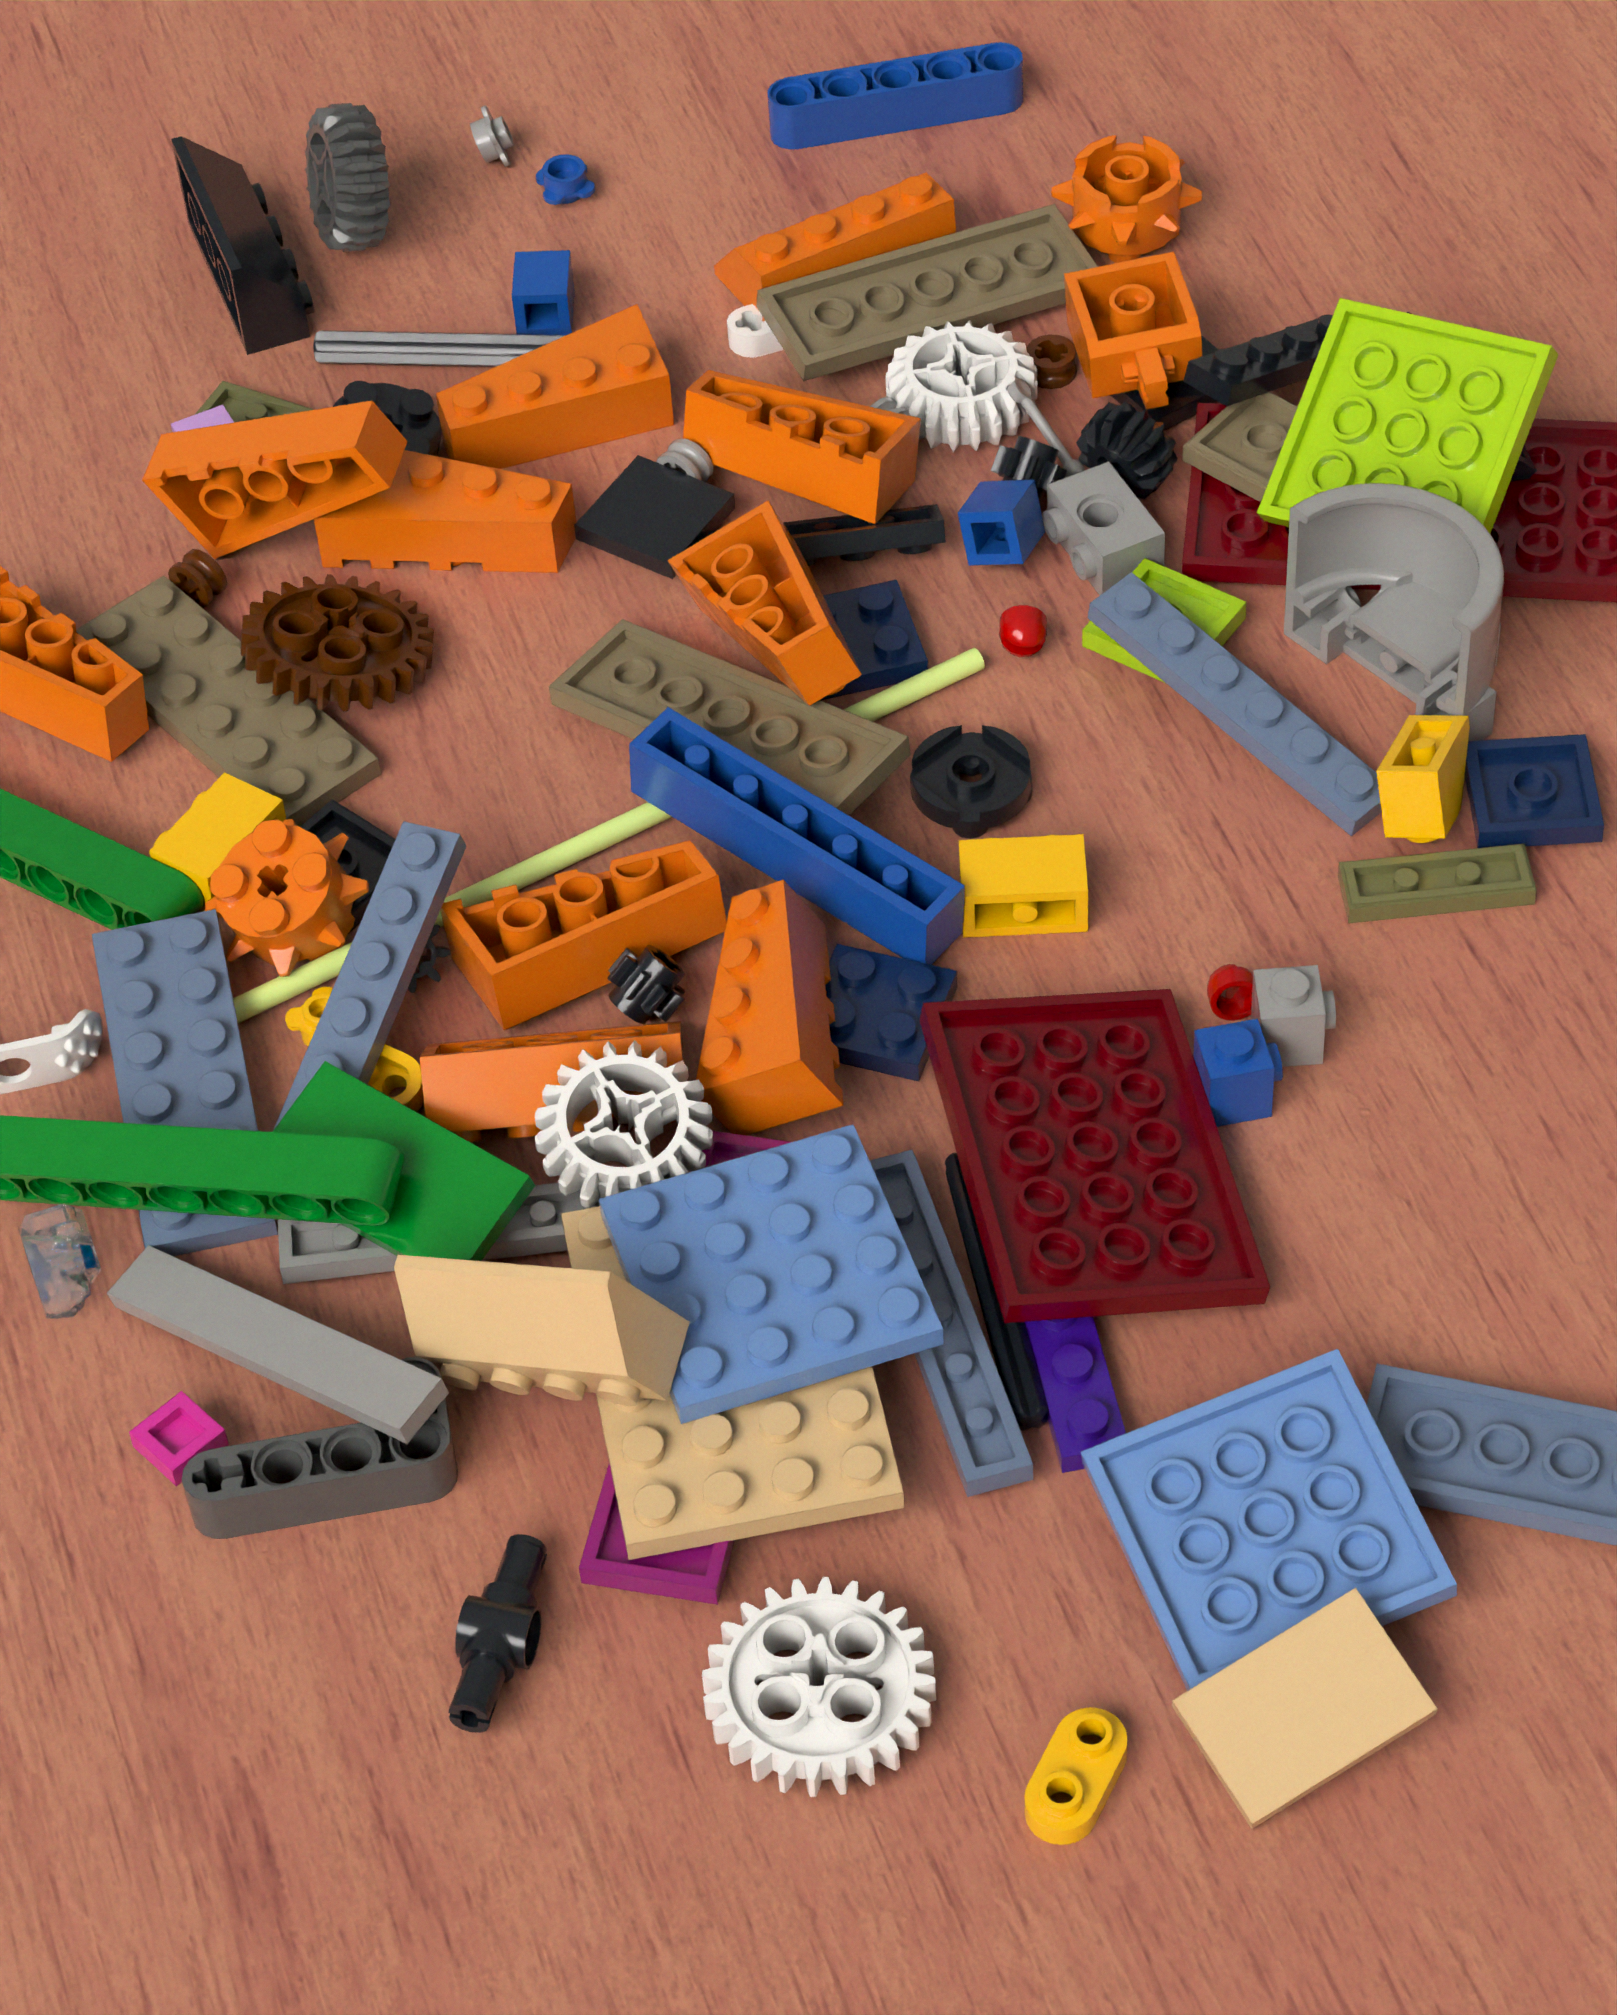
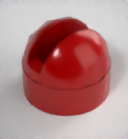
[999,605,1047,658]
[1207,964,1253,1021]

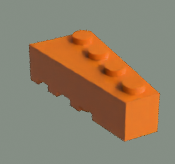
[436,304,674,469]
[683,370,921,524]
[142,401,408,559]
[314,450,577,573]
[0,565,149,762]
[440,840,727,1031]
[696,879,844,1135]

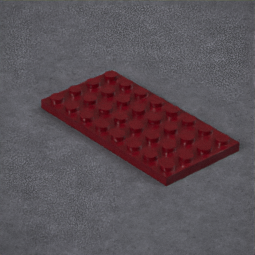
[1182,403,1617,603]

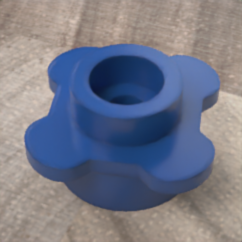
[536,154,595,205]

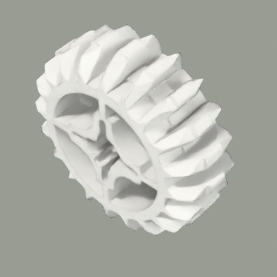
[885,320,1038,452]
[535,1040,713,1209]

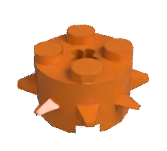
[1051,135,1202,263]
[205,819,369,977]

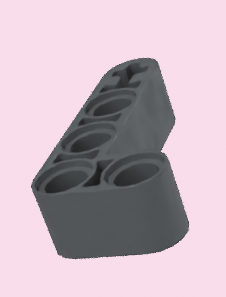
[182,1357,458,1539]

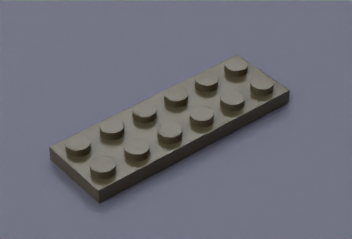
[756,204,1098,381]
[76,575,381,827]
[548,619,911,815]

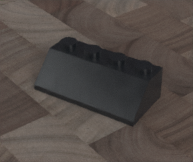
[171,136,314,355]

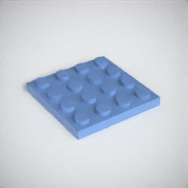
[599,1124,944,1424]
[1081,1349,1457,1691]

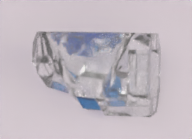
[18,1203,102,1319]

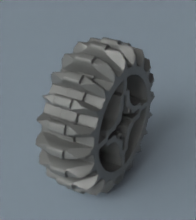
[304,103,391,252]

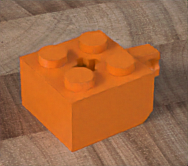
[1064,251,1202,409]

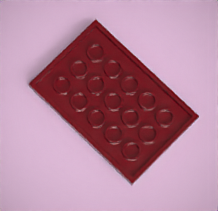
[919,989,1270,1323]

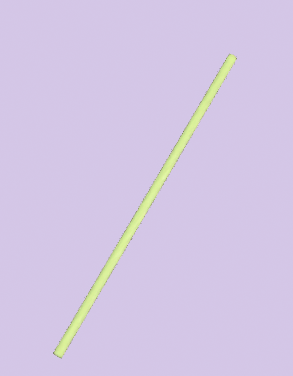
[233,648,985,1023]

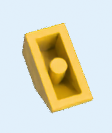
[1376,715,1470,843]

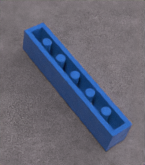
[629,707,965,965]

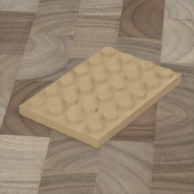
[561,1206,904,1560]

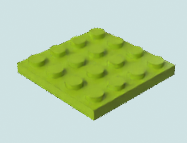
[1257,298,1559,533]

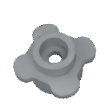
[470,105,514,167]

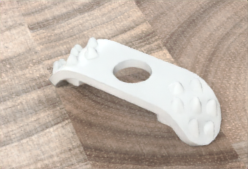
[0,1009,103,1095]

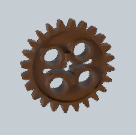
[241,574,434,711]

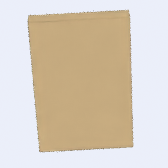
[1172,1588,1437,1829]

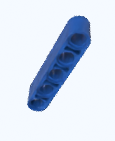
[768,42,1023,150]

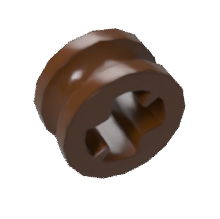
[1027,334,1077,389]
[168,549,227,608]

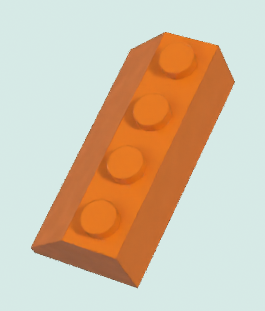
[714,172,956,322]
[420,1021,685,1142]

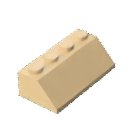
[394,1255,690,1406]

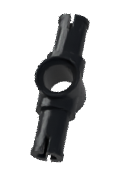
[448,1534,547,1733]

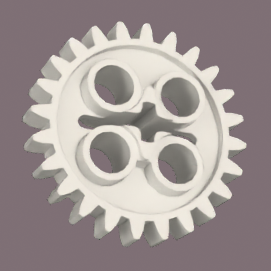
[702,1577,936,1797]

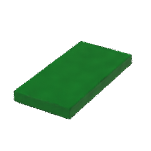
[273,1061,536,1261]

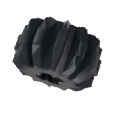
[1076,401,1178,499]

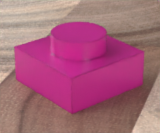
[129,1391,229,1487]

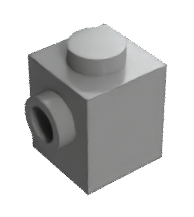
[1251,965,1336,1067]

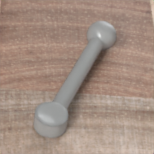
[1007,379,1085,478]

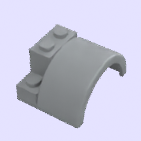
[1284,483,1504,741]

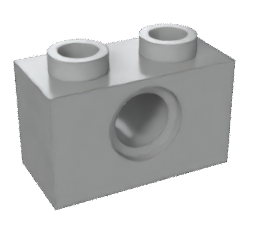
[1042,462,1165,595]

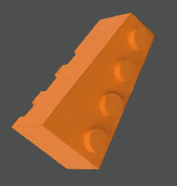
[667,500,862,706]

